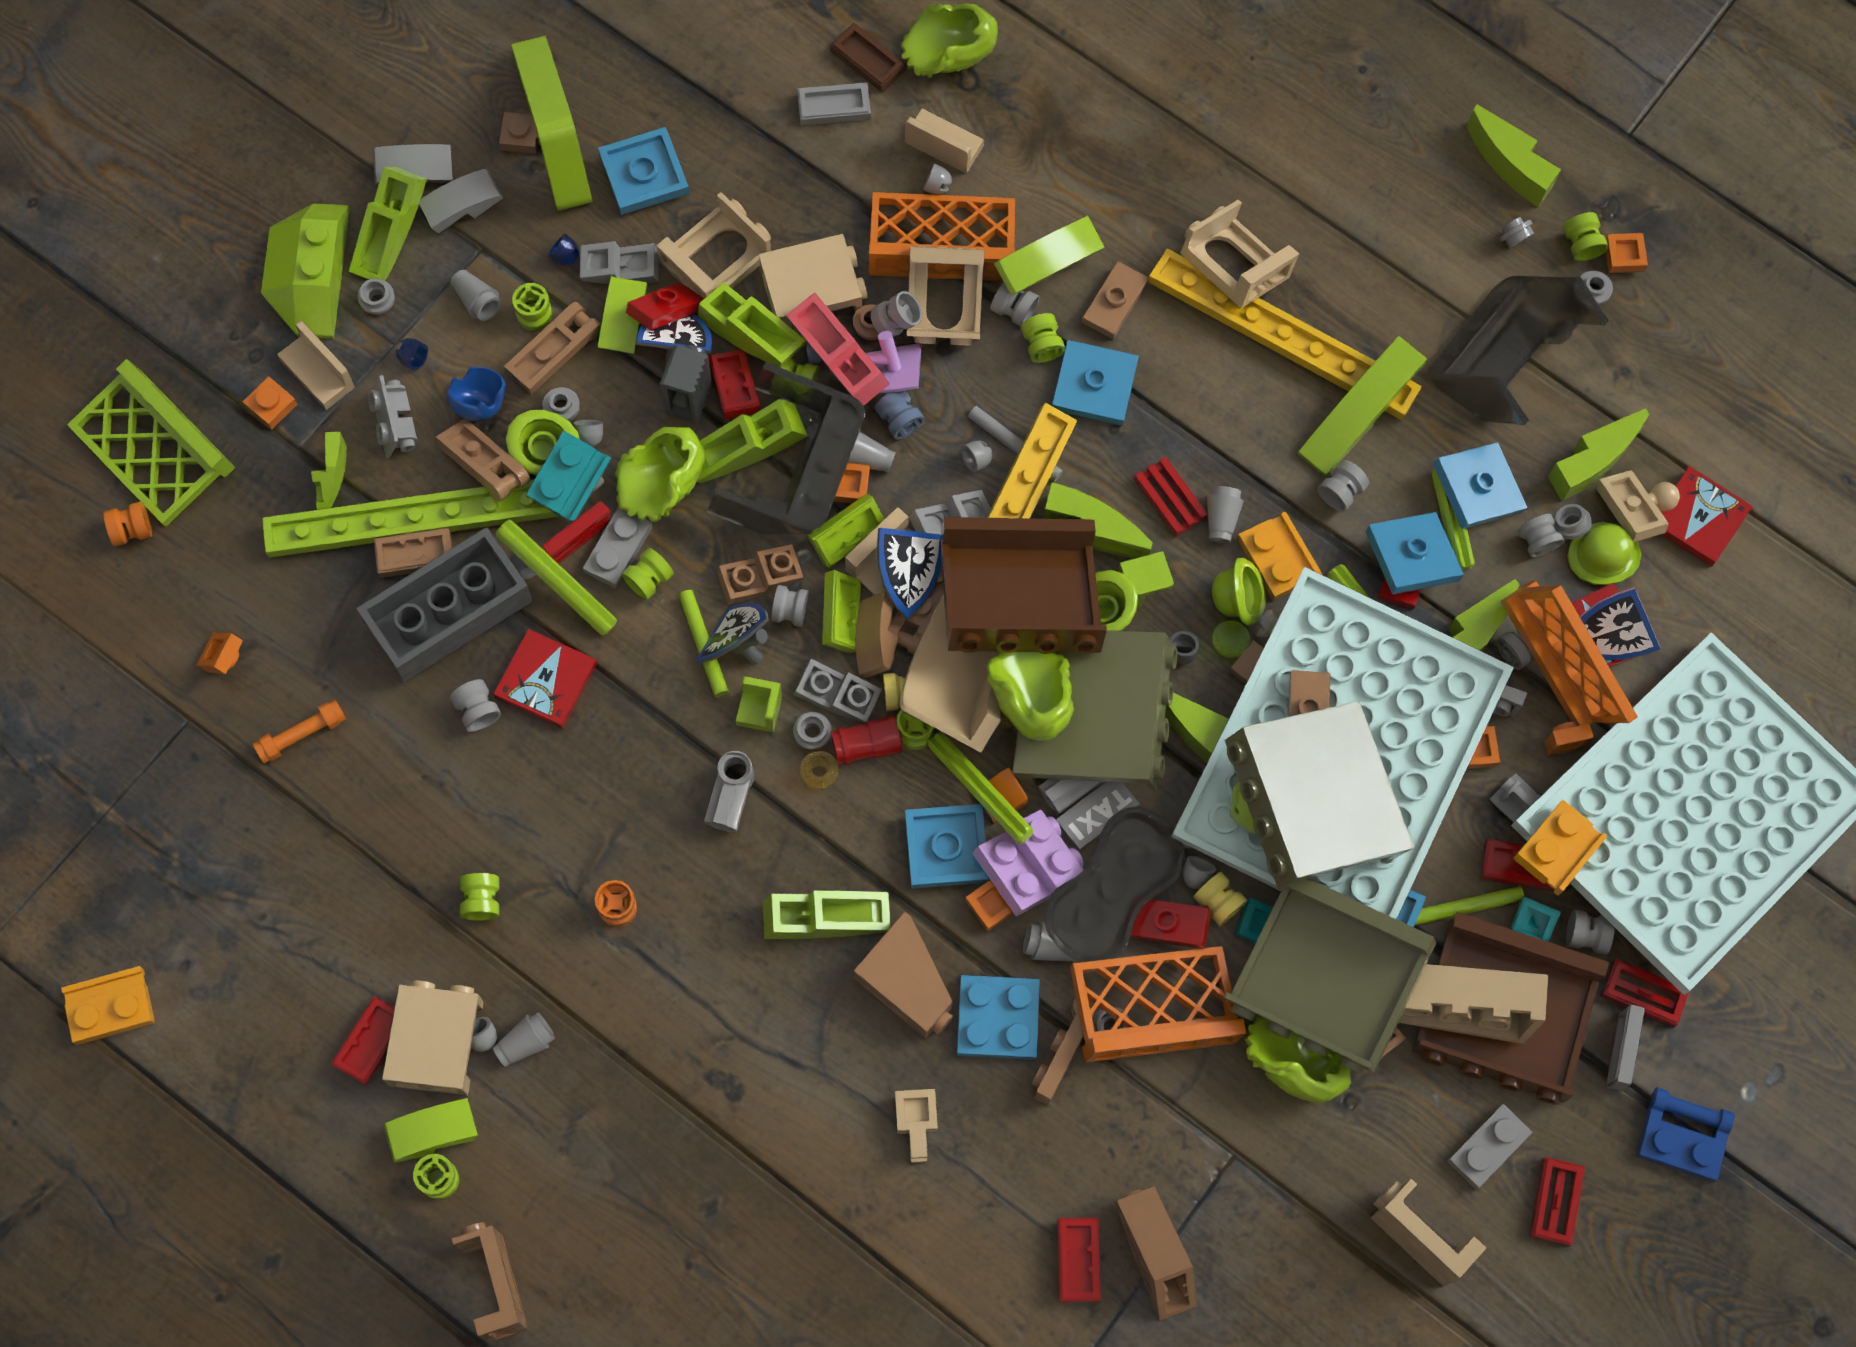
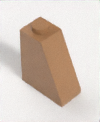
[854,912,953,1039]
[1117,1186,1197,1321]

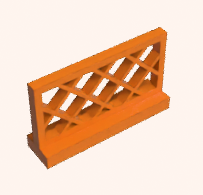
[869,192,1015,281]
[1500,580,1638,726]
[1070,946,1247,1063]

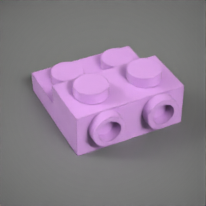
[972,810,1085,917]

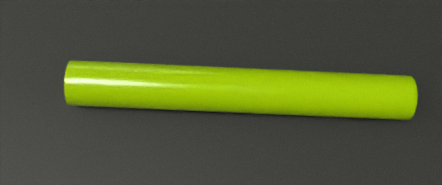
[678,590,729,698]
[1414,886,1524,926]

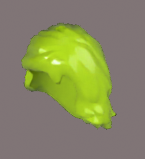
[901,3,998,78]
[615,427,705,522]
[986,652,1074,741]
[1244,1016,1351,1103]

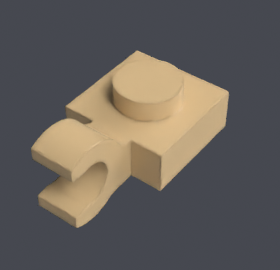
[895,1089,938,1163]

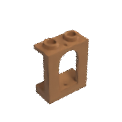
[452,1222,528,1343]

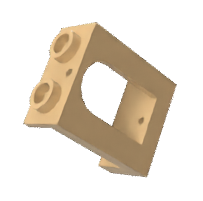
[656,192,771,299]
[1180,200,1299,308]
[907,246,984,346]

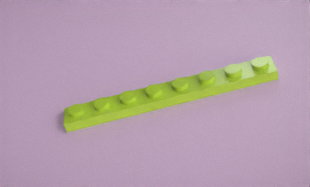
[263,479,560,558]

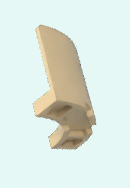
[900,594,1001,753]

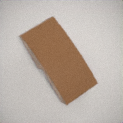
[717,544,804,605]
[855,591,898,678]

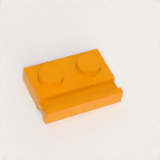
[1237,512,1322,601]
[1513,799,1608,896]
[61,966,155,1045]

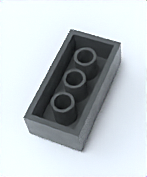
[356,527,533,682]

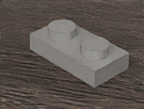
[583,507,653,589]
[1447,1104,1533,1190]

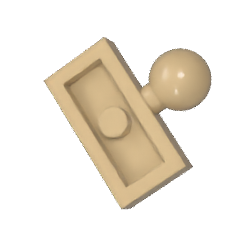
[1596,470,1680,542]

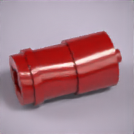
[831,716,903,765]

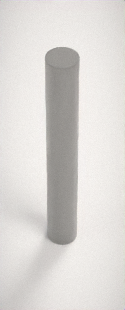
[968,406,1063,483]

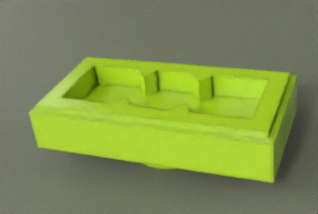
[807,494,885,568]
[822,570,861,654]

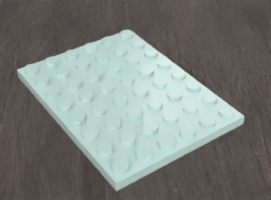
[1171,567,1514,919]
[1511,633,1856,995]

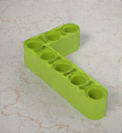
[511,36,593,211]

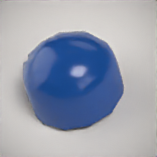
[447,366,506,421]

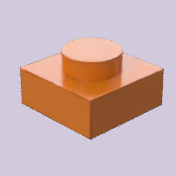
[1606,233,1648,273]
[242,376,298,430]
[828,461,870,504]
[196,632,243,674]
[1544,722,1594,756]
[1467,726,1500,769]
[965,880,1014,932]

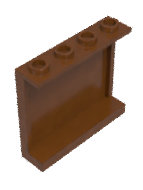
[940,517,1107,654]
[1412,912,1609,1105]

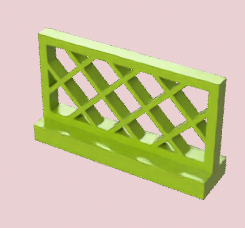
[67,359,236,527]

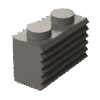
[660,345,712,423]

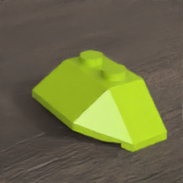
[261,203,350,339]

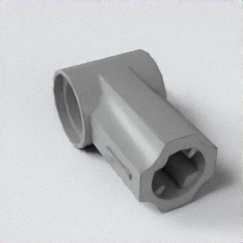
[704,751,755,832]
[1038,779,1105,815]

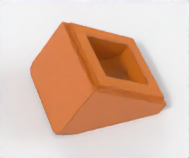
[984,767,1028,824]

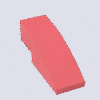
[786,292,890,407]

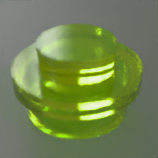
[1212,621,1250,658]

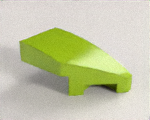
[311,432,347,510]

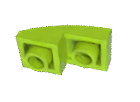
[598,276,647,354]
[384,1098,478,1163]

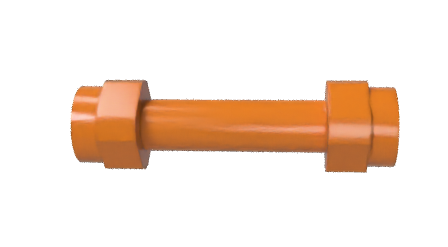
[253,699,346,764]

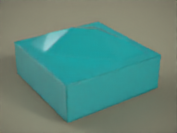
[1510,896,1561,942]

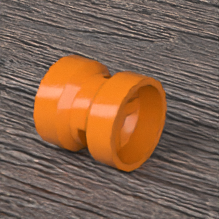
[103,501,153,547]
[595,880,637,927]

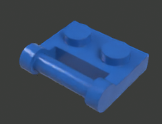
[1636,1087,1735,1182]

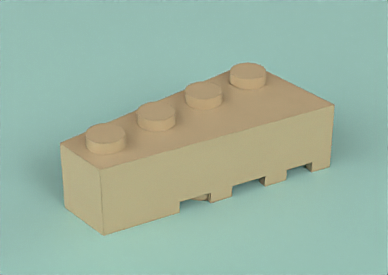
[1398,964,1548,1044]

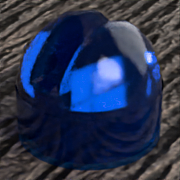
[548,233,580,266]
[395,338,428,370]

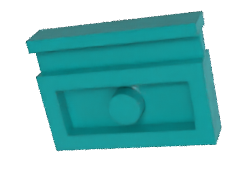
[526,431,611,523]

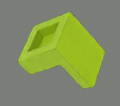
[1118,551,1174,607]
[736,676,782,733]

